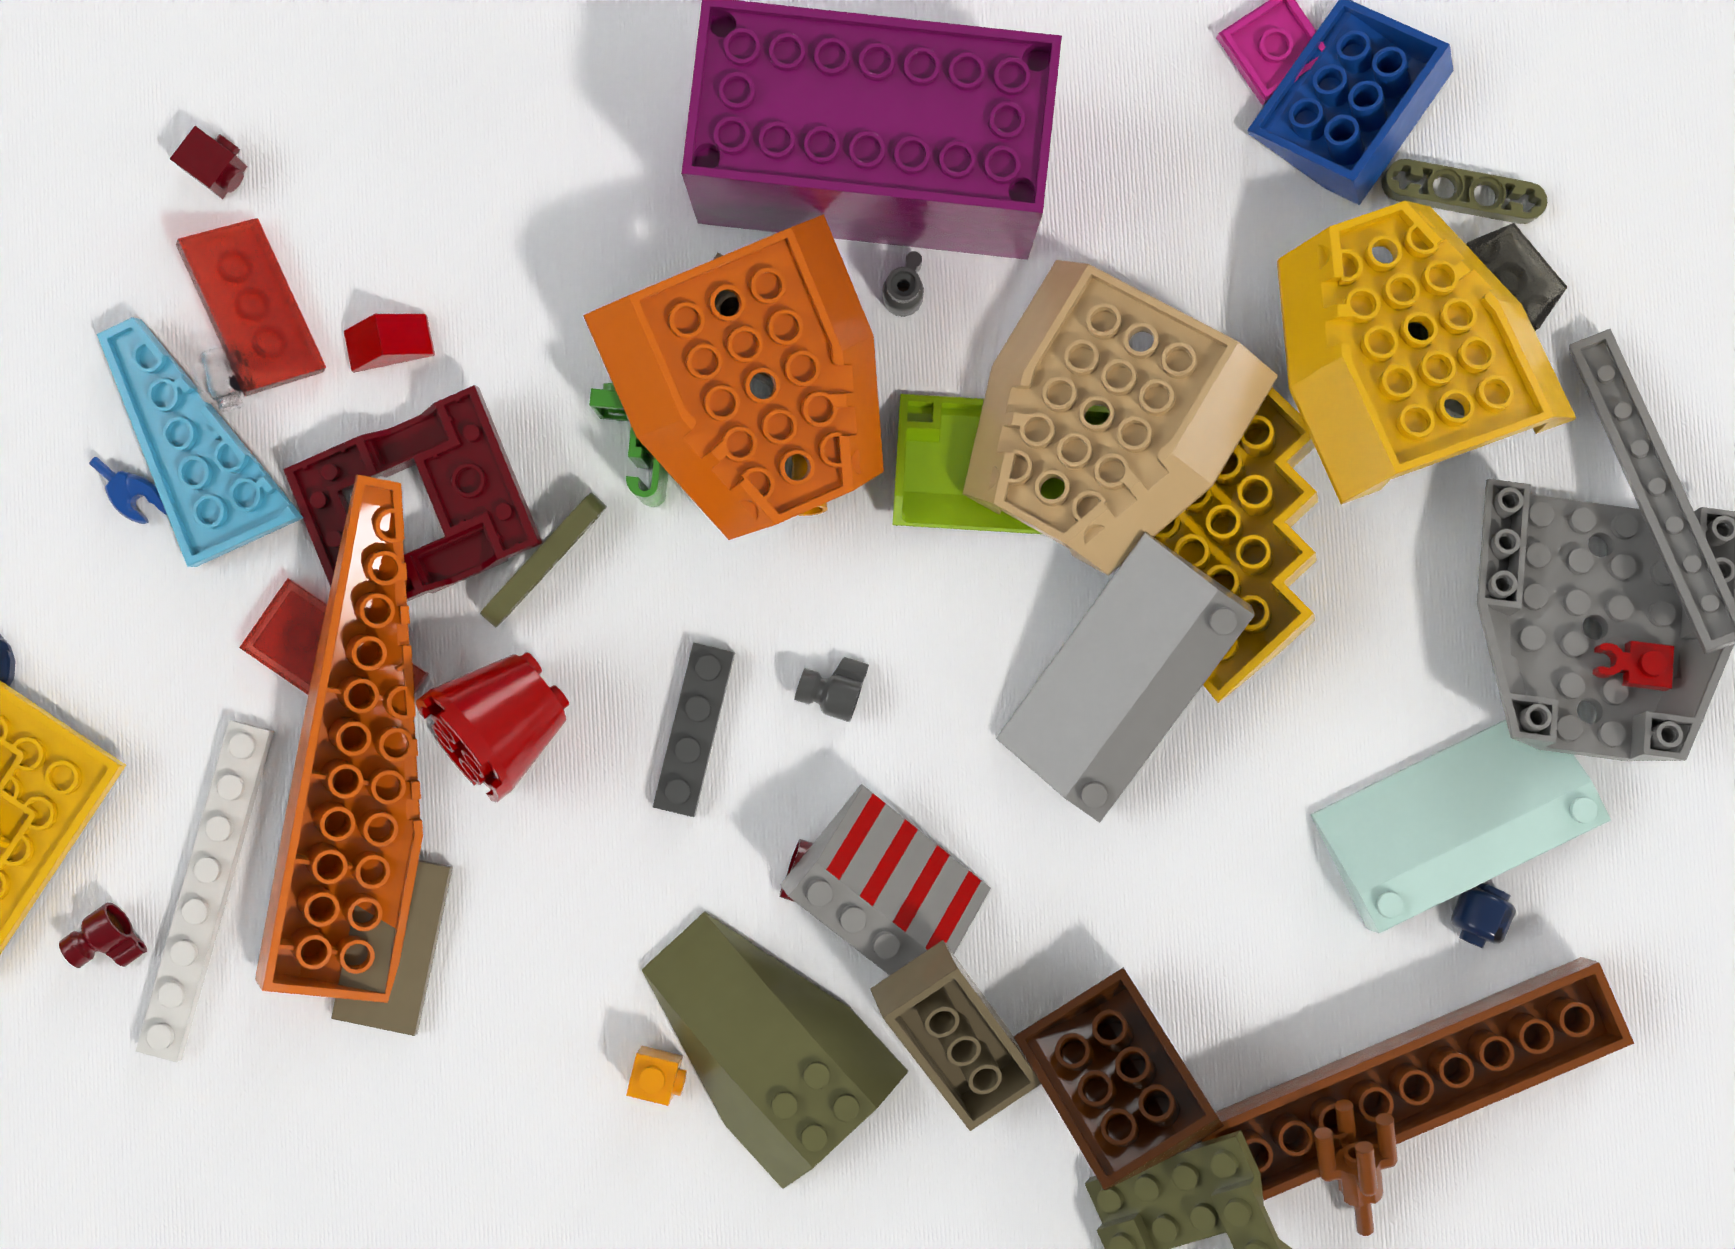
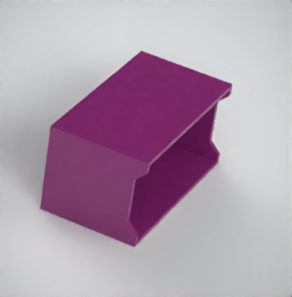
[681,0,1062,260]

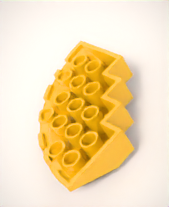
[1154,387,1318,703]

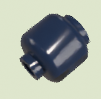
[1451,883,1516,949]

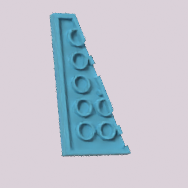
[97,317,304,567]

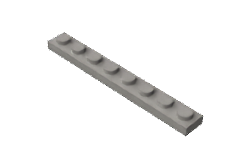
[1569,328,1735,654]

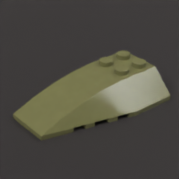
[642,911,908,1189]

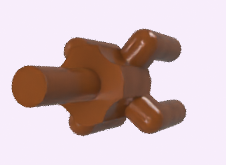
[1314,1099,1398,1236]

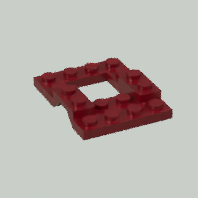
[283,385,543,602]

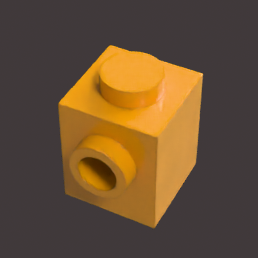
[626,1046,687,1106]

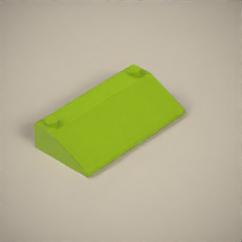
[892,394,1110,534]

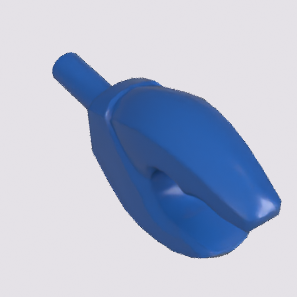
[89,457,167,524]

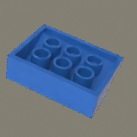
[1247,0,1454,205]

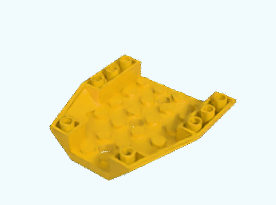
[1277,200,1576,505]

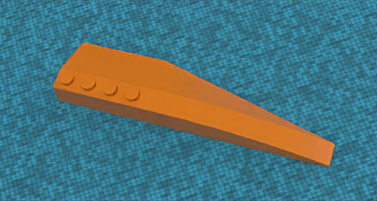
[255,475,423,1003]

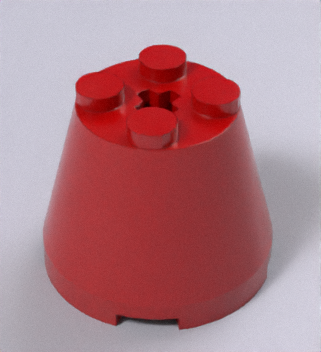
[416,652,569,802]

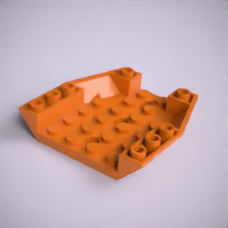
[583,214,884,540]

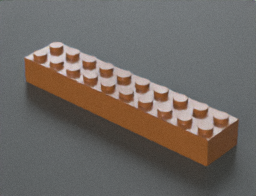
[1198,957,1635,1201]

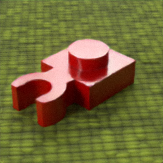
[1593,641,1674,691]

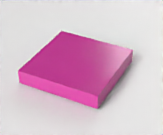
[1216,0,1325,105]

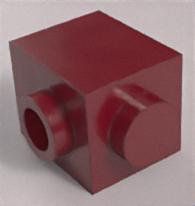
[170,126,248,199]

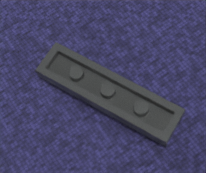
[653,642,735,817]

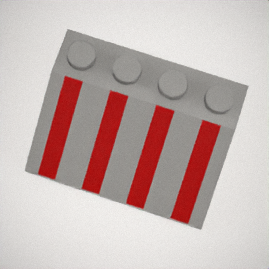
[780,784,991,976]

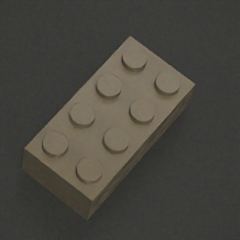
[870,940,1041,1131]

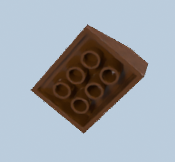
[1013,967,1224,1191]

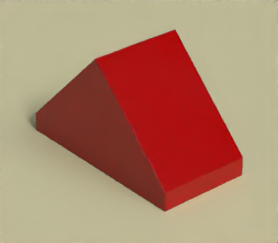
[344,314,435,373]

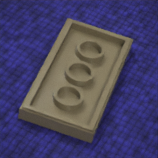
[331,860,453,1036]

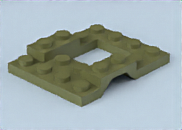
[1085,1130,1292,1249]

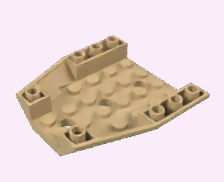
[963,260,1278,576]

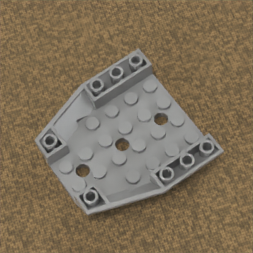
[1477,479,1735,761]

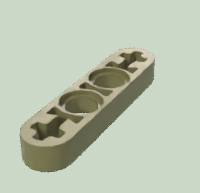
[1381,159,1548,224]
[480,492,607,628]

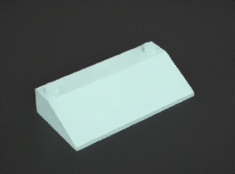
[1310,719,1611,933]

